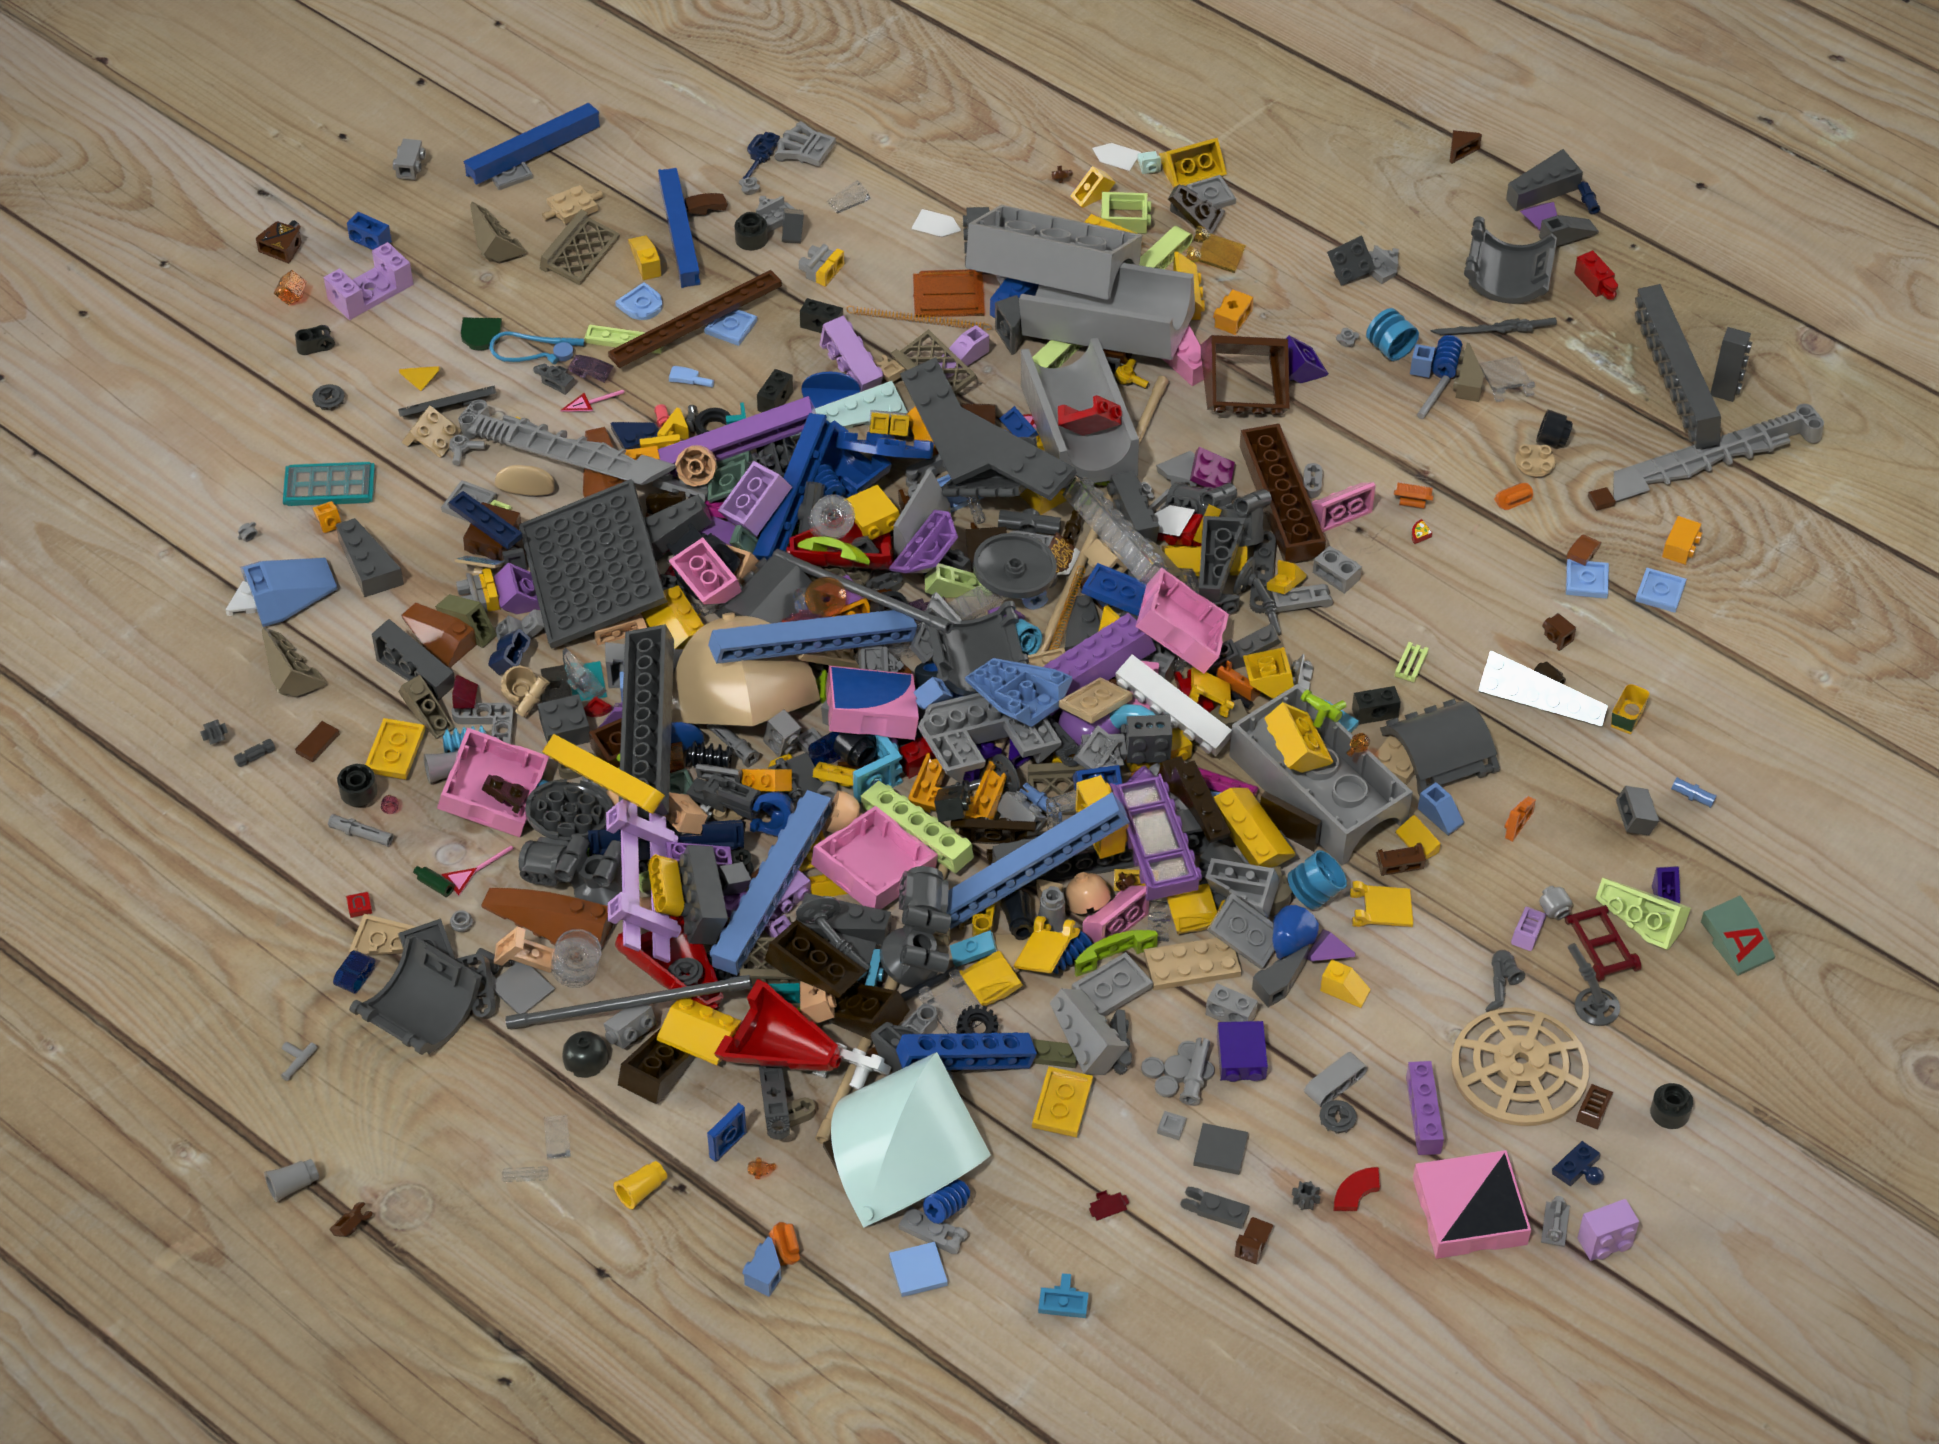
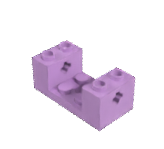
[324,242,413,320]

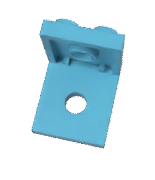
[853,734,903,803]

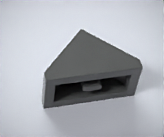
[782,208,804,244]

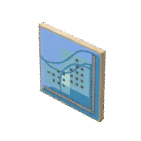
[455,555,504,576]

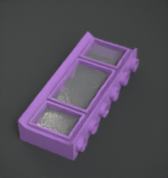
[1110,774,1202,901]

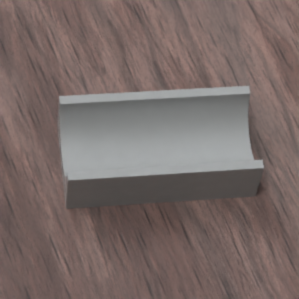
[965,205,1142,300]
[1019,263,1195,360]
[1021,338,1139,488]
[1229,684,1413,866]

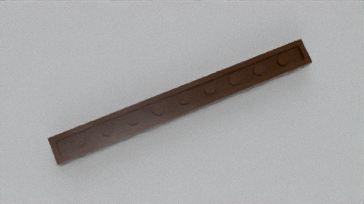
[608,270,782,368]

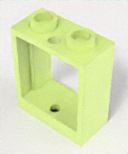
[1101,192,1151,233]

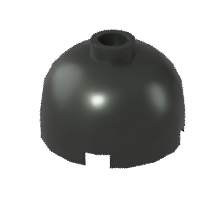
[562,1031,608,1078]

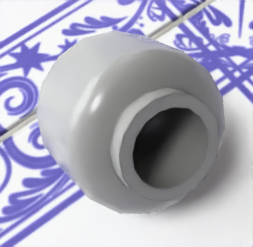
[1539,886,1573,920]

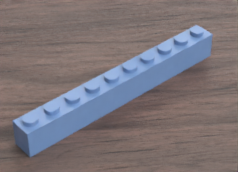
[708,610,917,664]
[710,790,832,975]
[946,792,1130,929]

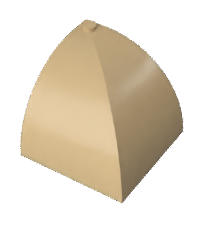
[672,613,820,726]

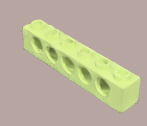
[860,780,974,874]

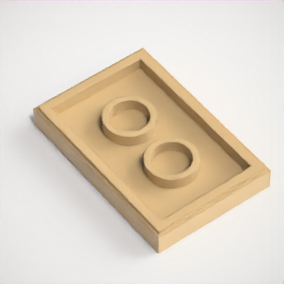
[1059,677,1133,724]

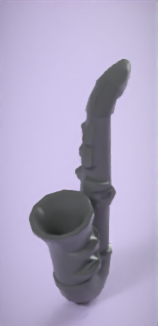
[1485,950,1526,1012]

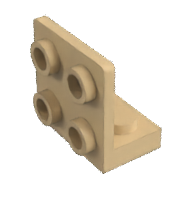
[402,406,461,458]

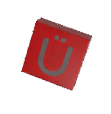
[346,892,372,918]

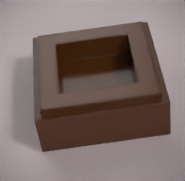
[1588,487,1616,511]

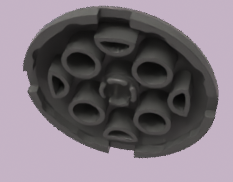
[525,779,613,842]

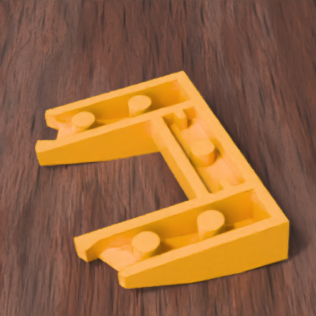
[908,753,1007,820]

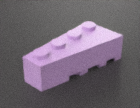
[819,315,883,392]

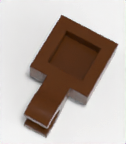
[329,1202,373,1237]

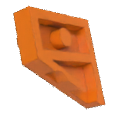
[1504,796,1536,842]

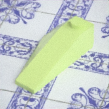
[1595,878,1691,949]

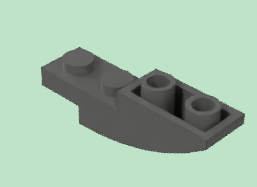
[1206,623,1281,675]

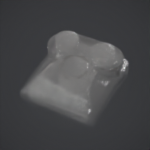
[563,648,607,699]

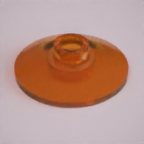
[805,577,847,618]

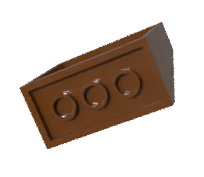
[1201,335,1290,416]

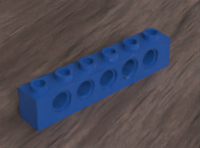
[896,1032,1037,1070]

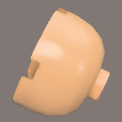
[675,445,717,486]
[825,790,863,834]
[1065,872,1111,914]

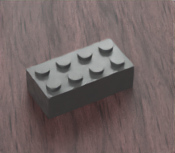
[678,845,728,945]

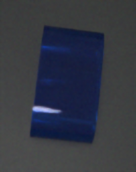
[808,732,841,766]
[333,950,376,994]

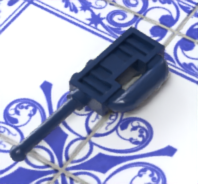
[742,132,780,179]

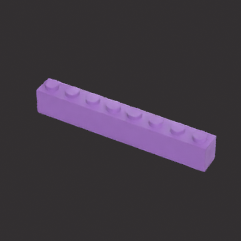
[658,396,816,477]

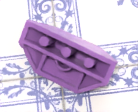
[889,510,958,573]

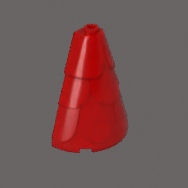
[786,515,894,570]
[615,915,724,1011]
[714,979,842,1071]

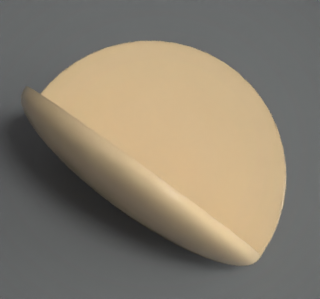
[495,465,554,496]

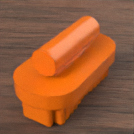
[1394,482,1434,509]
[1494,483,1533,510]
[769,1222,800,1266]

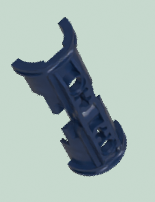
[588,819,744,860]

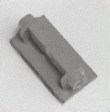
[1290,654,1313,690]
[1541,1196,1570,1247]

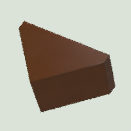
[1449,130,1482,164]

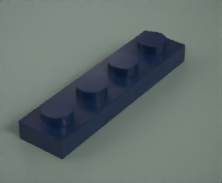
[448,491,523,550]

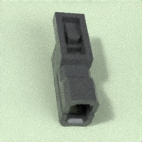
[686,774,762,820]

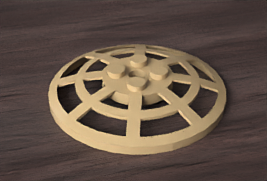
[1451,1007,1589,1126]

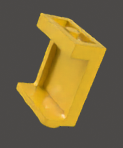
[841,484,900,540]

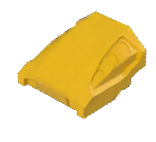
[1167,884,1218,934]
[959,950,1023,1006]

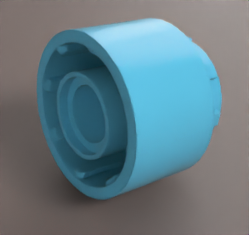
[1015,618,1042,655]

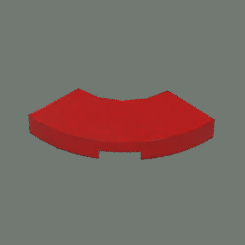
[1333,1167,1380,1211]

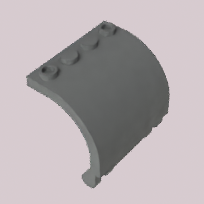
[1464,216,1557,304]
[924,601,1029,696]
[1380,699,1500,796]
[349,934,482,1055]

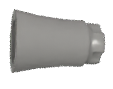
[424,751,458,784]
[1038,886,1067,932]
[264,1159,319,1202]

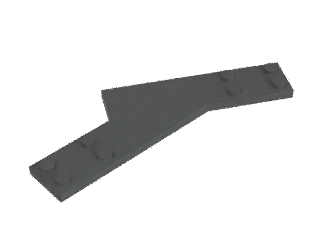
[900,357,1077,501]

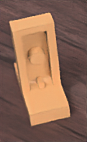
[594,613,647,646]
[494,926,556,973]

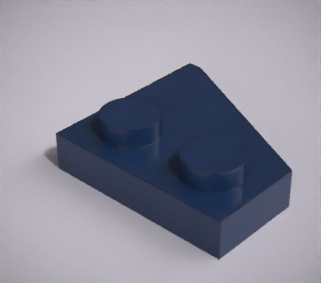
[610,422,659,450]

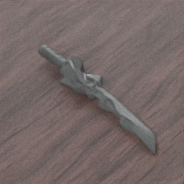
[1430,317,1557,335]

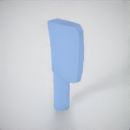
[669,366,714,387]

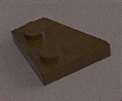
[646,491,686,515]

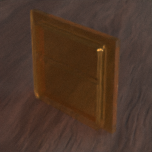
[913,269,985,318]

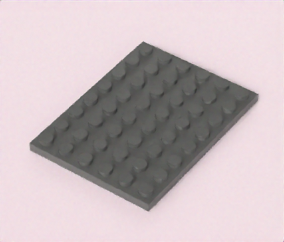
[519,479,668,648]

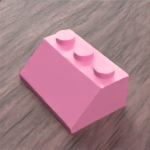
[1311,482,1376,532]
[669,537,742,605]
[1083,886,1149,944]

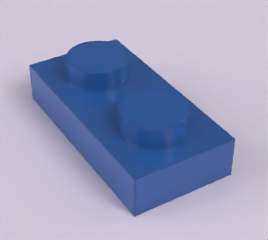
[999,406,1039,437]

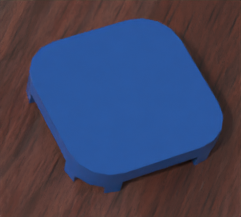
[836,431,934,458]

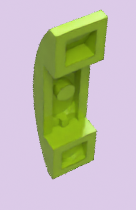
[797,537,870,565]
[1075,930,1158,977]

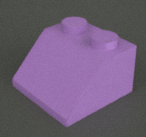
[493,562,540,615]

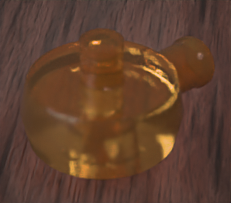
[1346,733,1370,757]
[747,1157,776,1179]

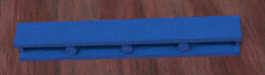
[463,103,600,185]
[658,168,700,288]
[753,413,835,561]

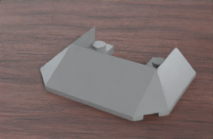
[918,693,1062,784]

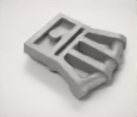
[774,121,836,166]

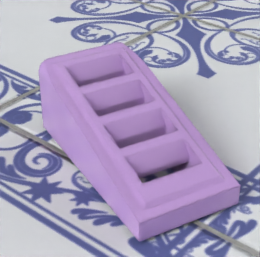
[1511,907,1546,951]

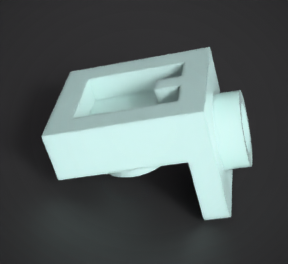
[1137,151,1161,174]

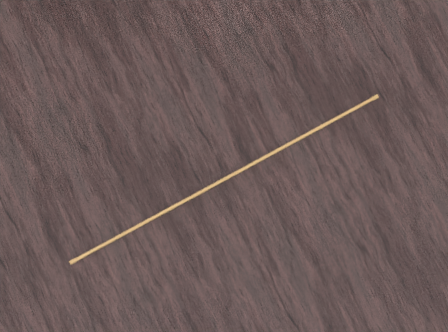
[815,376,1169,1144]

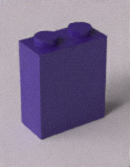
[1217,1021,1268,1082]

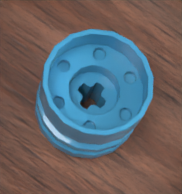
[1366,308,1419,361]
[1287,850,1347,909]

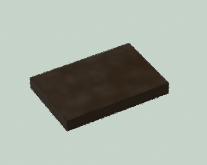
[1260,791,1321,852]

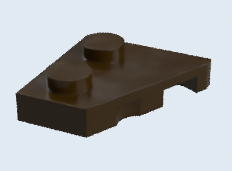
[482,774,529,814]

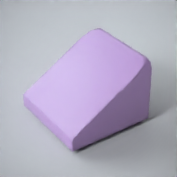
[764,914,791,938]

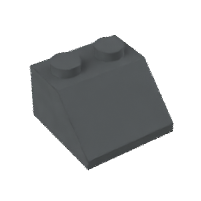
[995,295,1024,355]

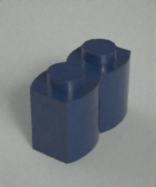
[488,629,530,675]

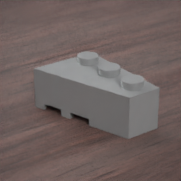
[1205,858,1280,919]

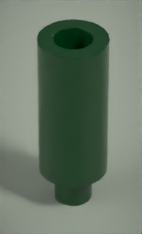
[413,866,455,897]

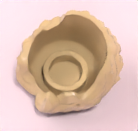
[501,665,537,706]

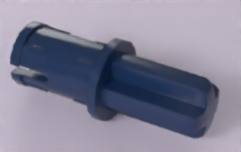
[1578,181,1600,214]

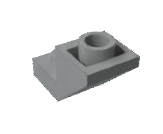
[495,609,544,641]

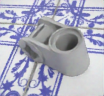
[901,1004,938,1034]

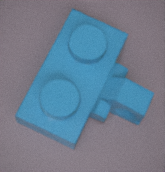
[1038,1273,1089,1318]

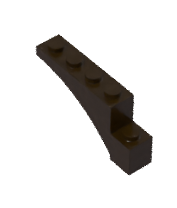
[1158,756,1231,843]

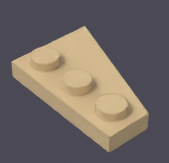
[348,914,416,956]

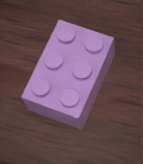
[718,461,792,537]

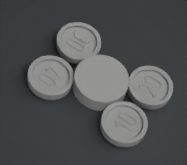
[1141,1041,1214,1097]

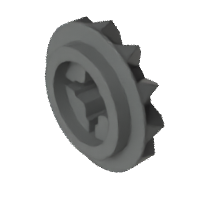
[312,384,345,410]
[667,958,703,986]
[1319,1100,1357,1134]

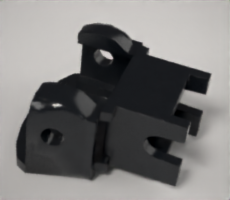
[666,523,740,600]

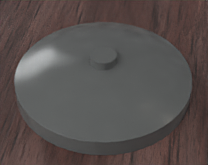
[973,533,1057,599]

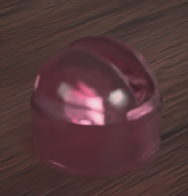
[381,795,399,814]

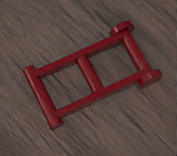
[1564,905,1641,982]

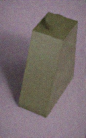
[435,594,497,648]

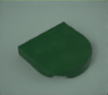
[461,317,502,351]

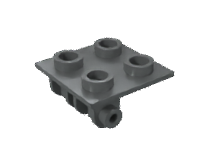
[1327,235,1376,286]
[768,752,823,802]

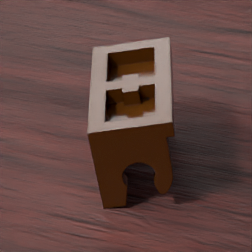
[1376,843,1426,876]

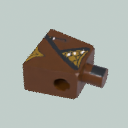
[256,220,302,264]

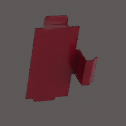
[1089,1190,1129,1221]

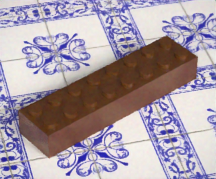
[1239,423,1326,563]

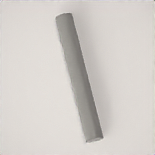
[1417,375,1450,419]

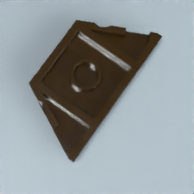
[951,817,1036,844]

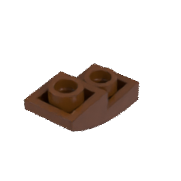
[684,193,728,215]

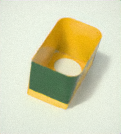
[1611,684,1649,734]

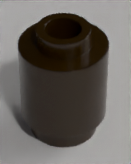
[1534,661,1566,685]

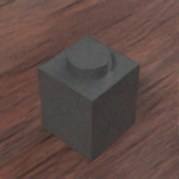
[718,862,751,896]

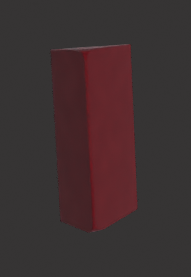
[452,675,478,709]

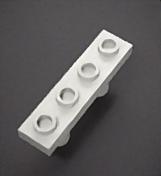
[812,1042,891,1090]

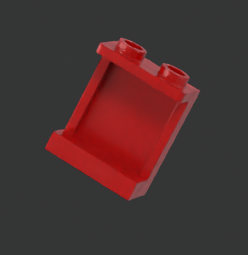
[1058,395,1122,436]

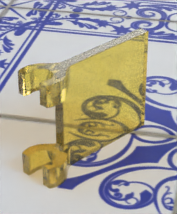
[1186,226,1246,273]

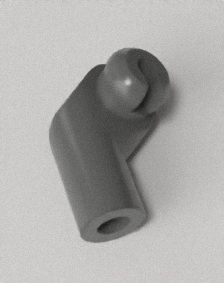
[476,948,500,975]

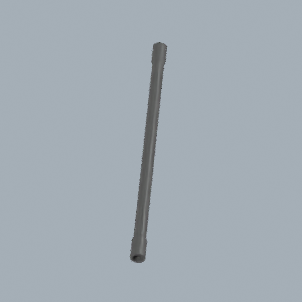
[772,549,953,634]
[505,975,752,1029]

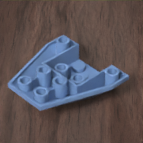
[240,558,337,627]
[965,658,1072,727]

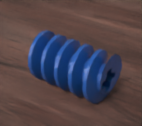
[1432,335,1463,378]
[813,462,846,503]
[1052,930,1093,974]
[923,1179,971,1224]

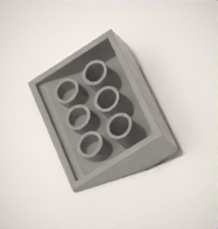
[894,469,952,574]

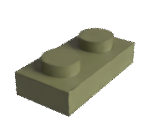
[1032,1039,1077,1068]

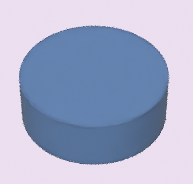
[553,342,573,361]

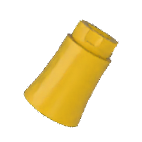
[613,1161,667,1209]

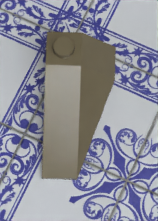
[470,202,526,262]
[261,627,326,697]

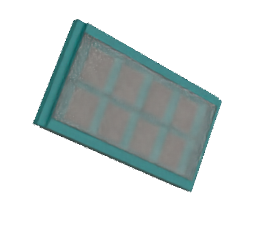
[283,462,375,506]

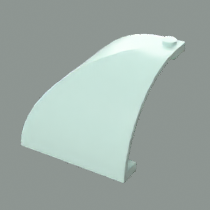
[831,1052,991,1228]

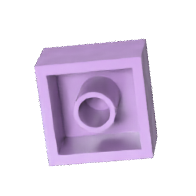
[1577,1199,1639,1261]

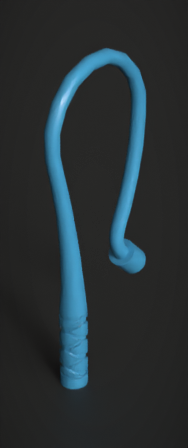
[489,331,584,364]

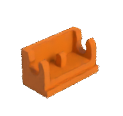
[1217,660,1262,702]

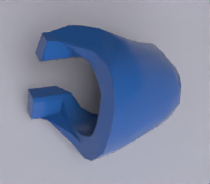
[750,791,794,836]
[1272,905,1319,959]

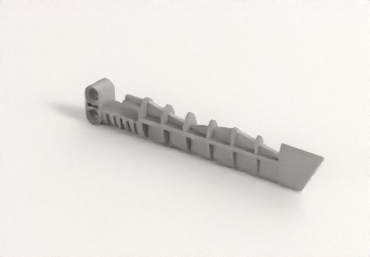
[458,399,676,485]
[1613,404,1824,501]

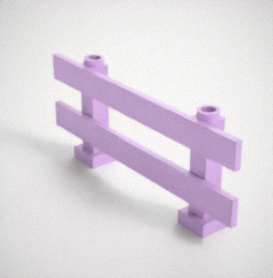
[606,799,681,963]

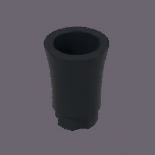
[1000,890,1033,940]

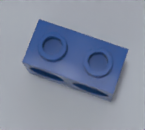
[347,212,392,250]

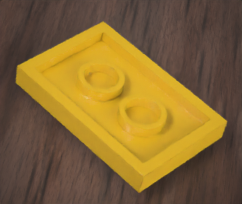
[365,718,425,780]
[1032,1066,1093,1138]

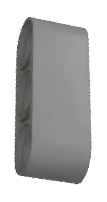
[1304,1052,1368,1108]

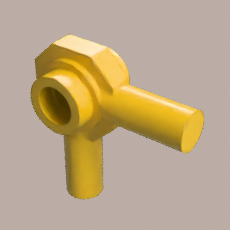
[1114,358,1149,389]

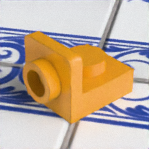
[313,501,341,533]

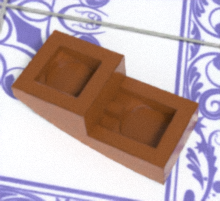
[1567,534,1602,565]

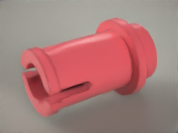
[654,404,670,428]

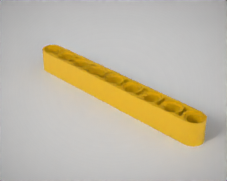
[542,734,665,814]

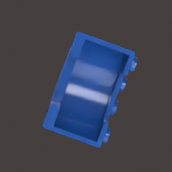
[821,420,892,501]

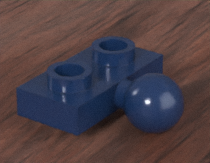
[1552,1141,1604,1186]

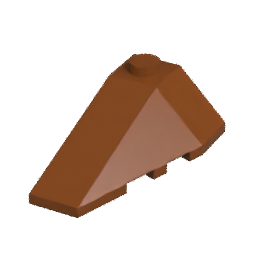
[401,603,477,668]

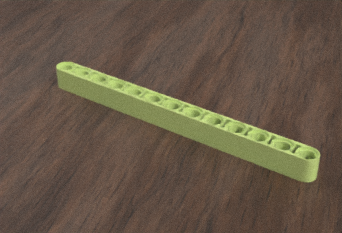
[1032,226,1193,368]

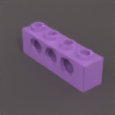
[1406,1061,1444,1155]

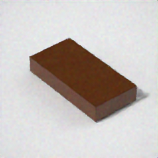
[295,721,340,762]

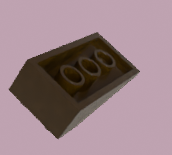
[764,919,867,998]
[826,983,910,1040]
[617,1028,695,1104]

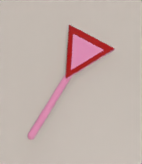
[441,846,513,896]

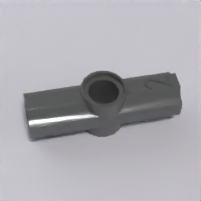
[798,481,825,534]
[998,509,1061,535]

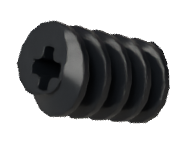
[686,741,732,768]

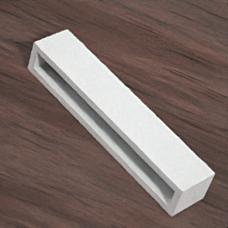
[1116,654,1232,756]

